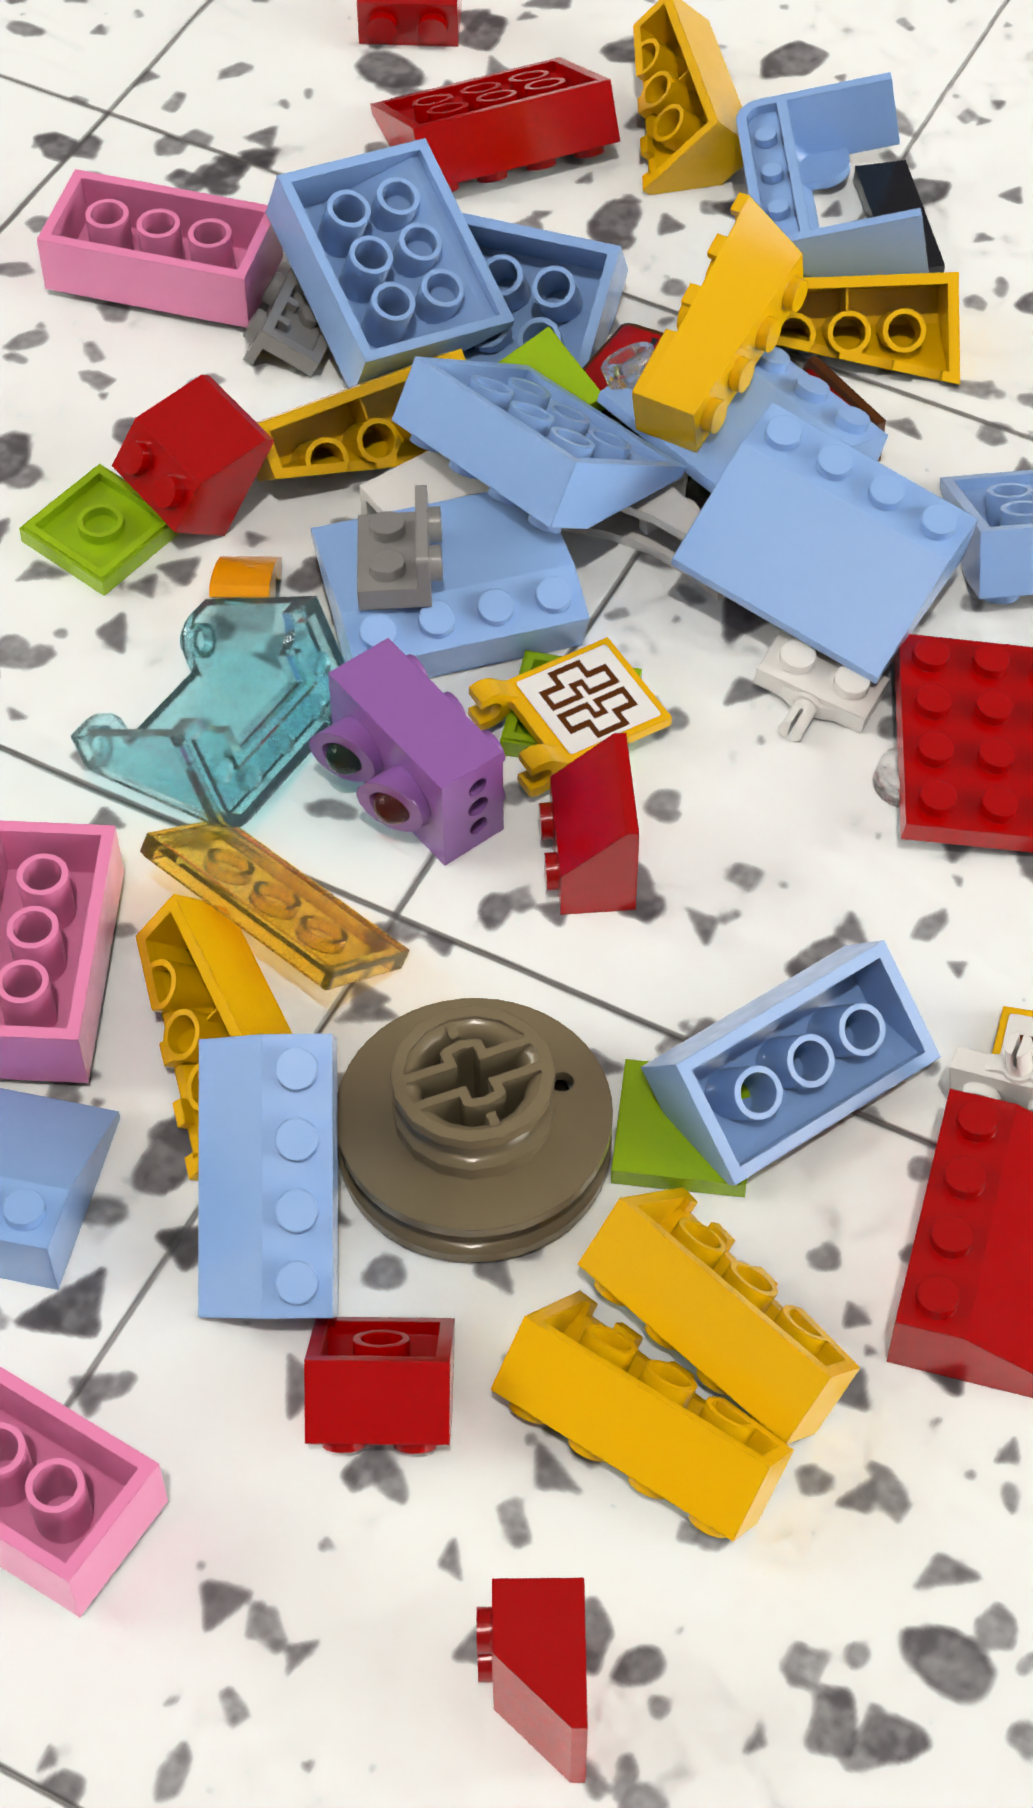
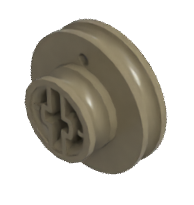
[337,998,613,1263]

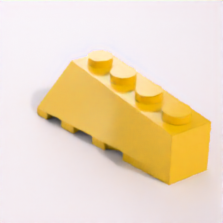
[633,0,744,195]
[632,192,808,453]
[776,272,960,385]
[256,348,465,482]
[135,894,292,1181]
[577,1187,860,1444]
[490,1290,794,1542]

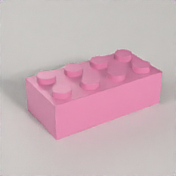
[37,169,283,328]
[0,820,124,1083]
[0,1367,168,1618]

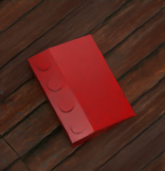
[370,57,620,192]
[887,1089,1033,1398]

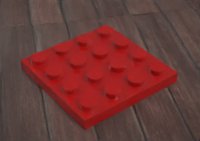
[894,634,1033,853]

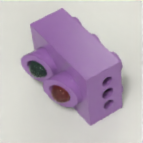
[309,638,506,866]

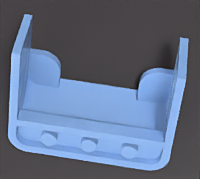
[736,72,929,278]

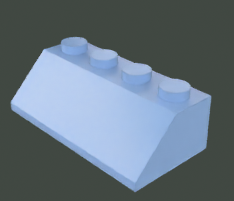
[641,940,941,1185]
[198,1033,338,1319]

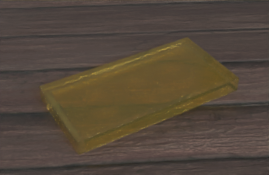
[140,817,410,991]

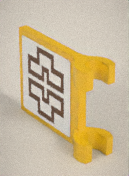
[468,637,672,797]

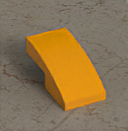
[209,556,282,601]

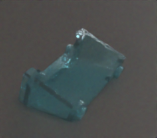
[70,596,345,827]

